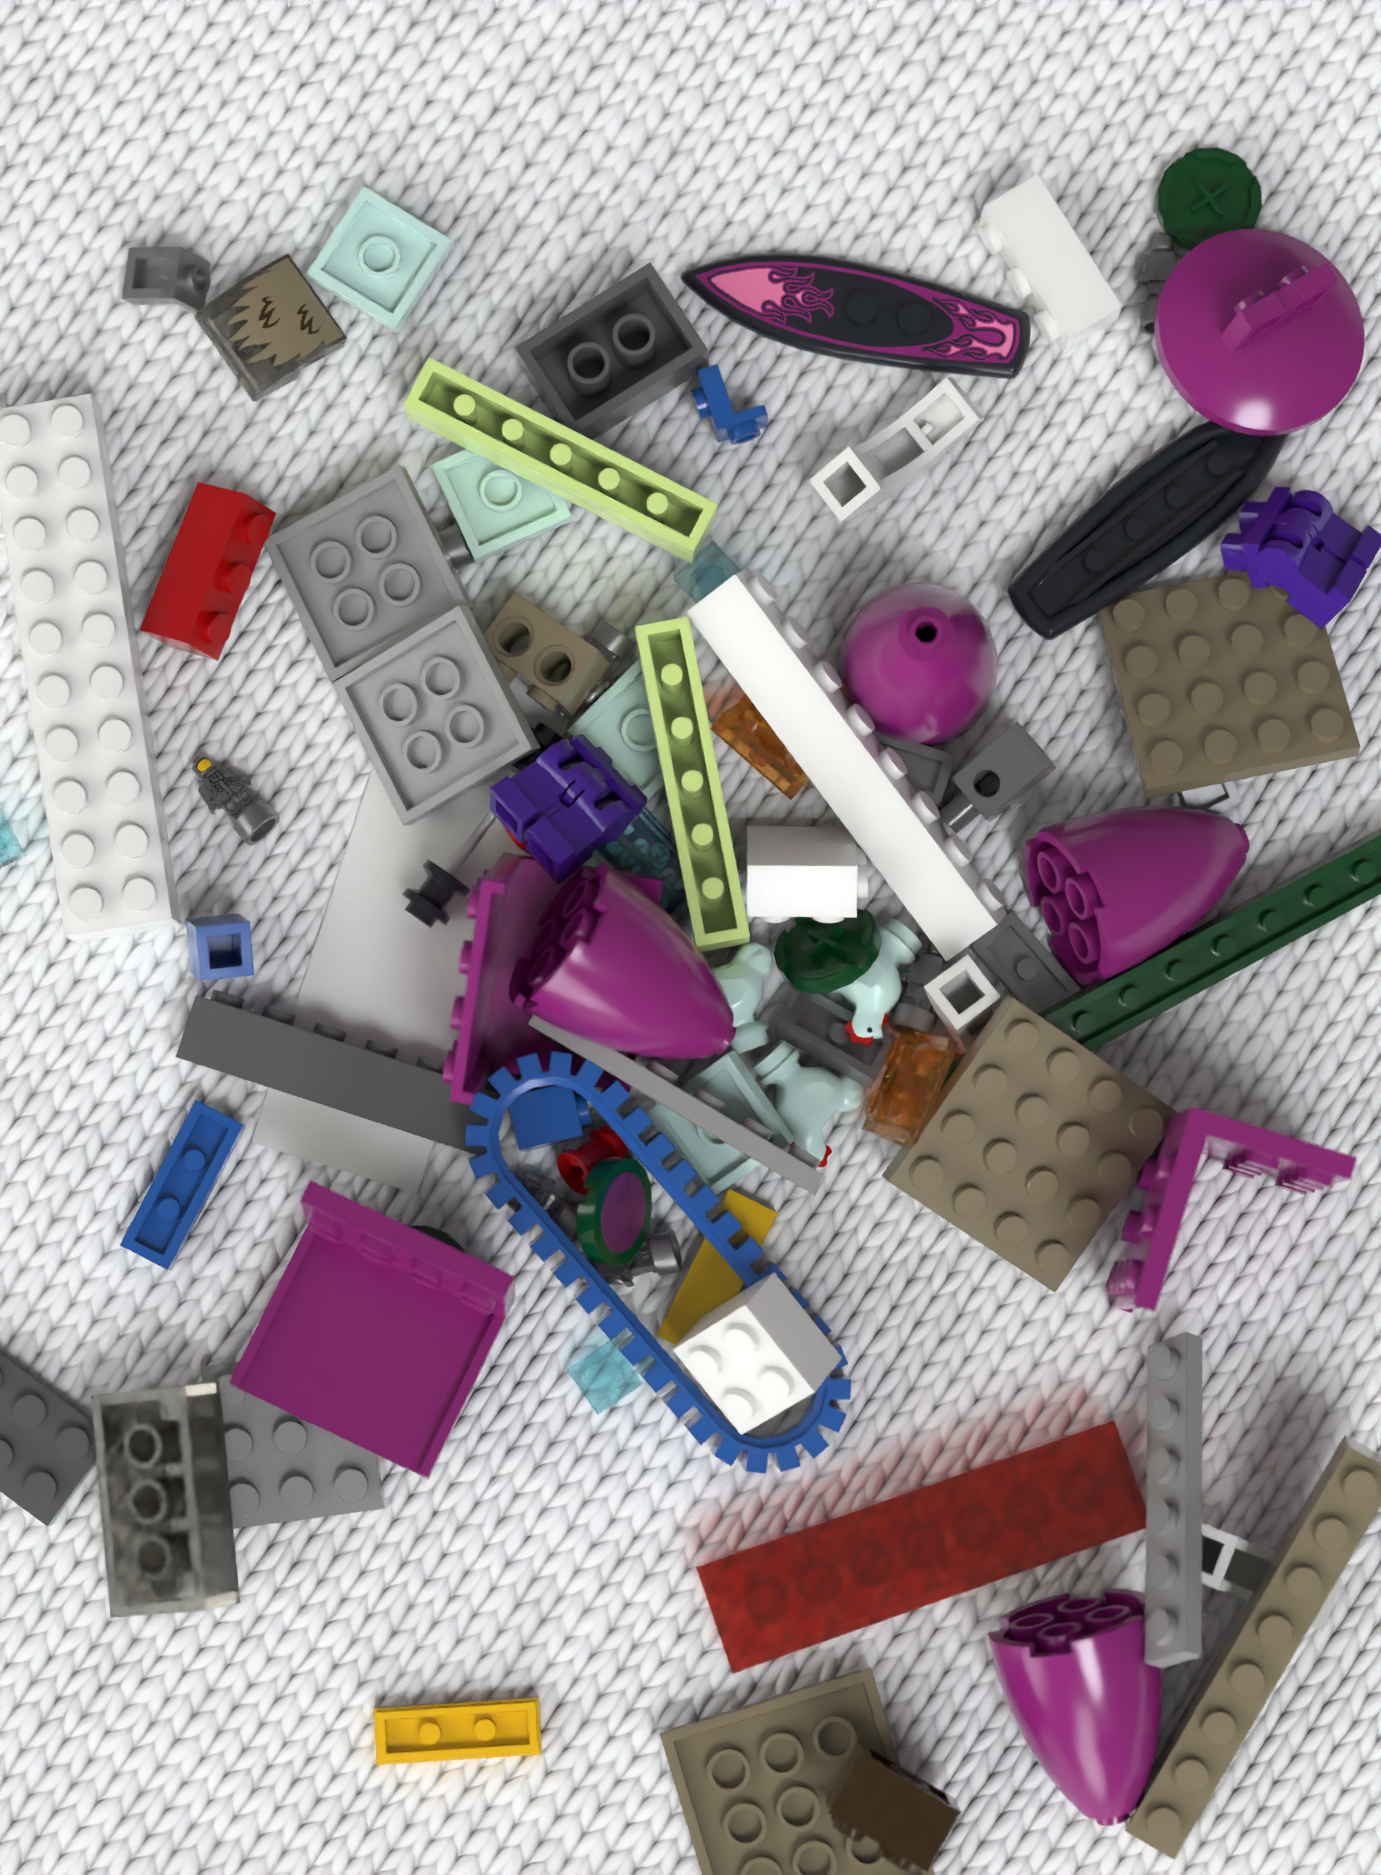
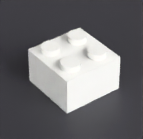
[673,1272,842,1435]

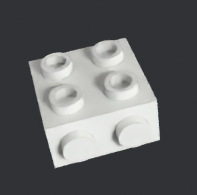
[747,826,868,923]

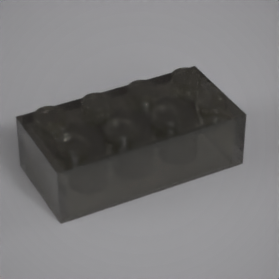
[90,1382,240,1618]

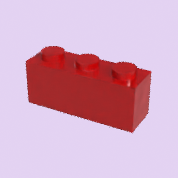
[140,482,276,661]

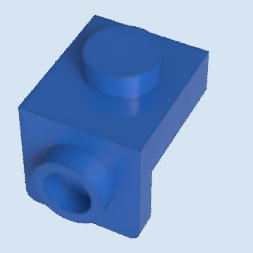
[691,364,768,445]

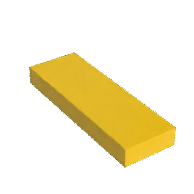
[657,1189,778,1345]
[374,1697,543,1765]

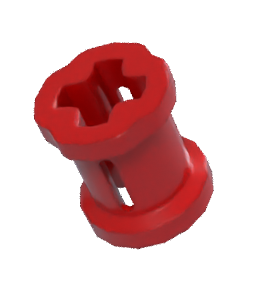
[557,1125,629,1195]

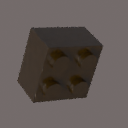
[825,1741,961,1873]

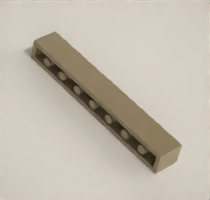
[1125,1435,1381,1860]

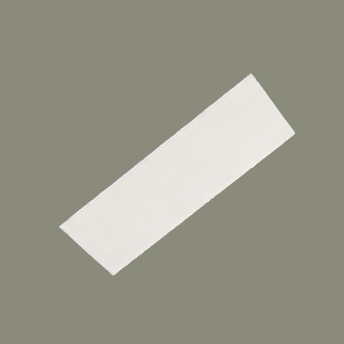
[251,649,570,1194]

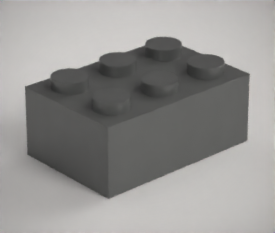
[515,262,709,440]

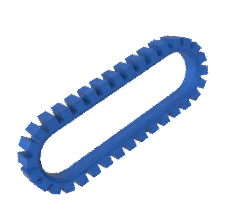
[465,1051,851,1474]

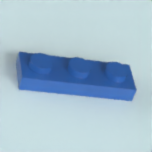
[120,1100,246,1270]

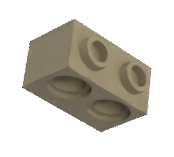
[483,592,610,716]

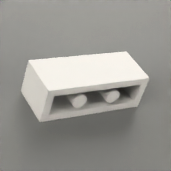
[978,173,1122,353]

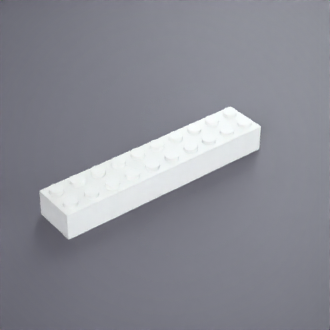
[0,393,182,943]

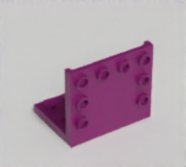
[442,852,664,1105]
[1105,1107,1357,1313]
[229,1180,515,1480]

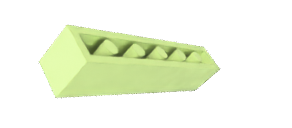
[404,357,718,564]
[635,616,750,952]

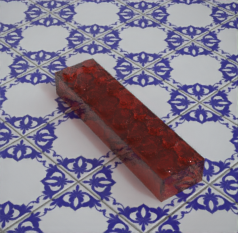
[696,1419,1146,1674]

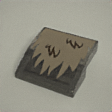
[195,254,347,402]

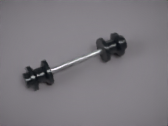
[402,722,564,928]

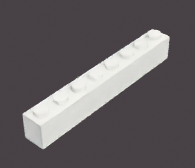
[686,567,1008,961]

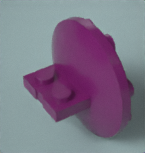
[1154,229,1365,436]

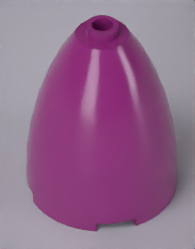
[836,582,998,747]
[1022,806,1250,985]
[509,861,736,1059]
[987,1589,1162,1826]

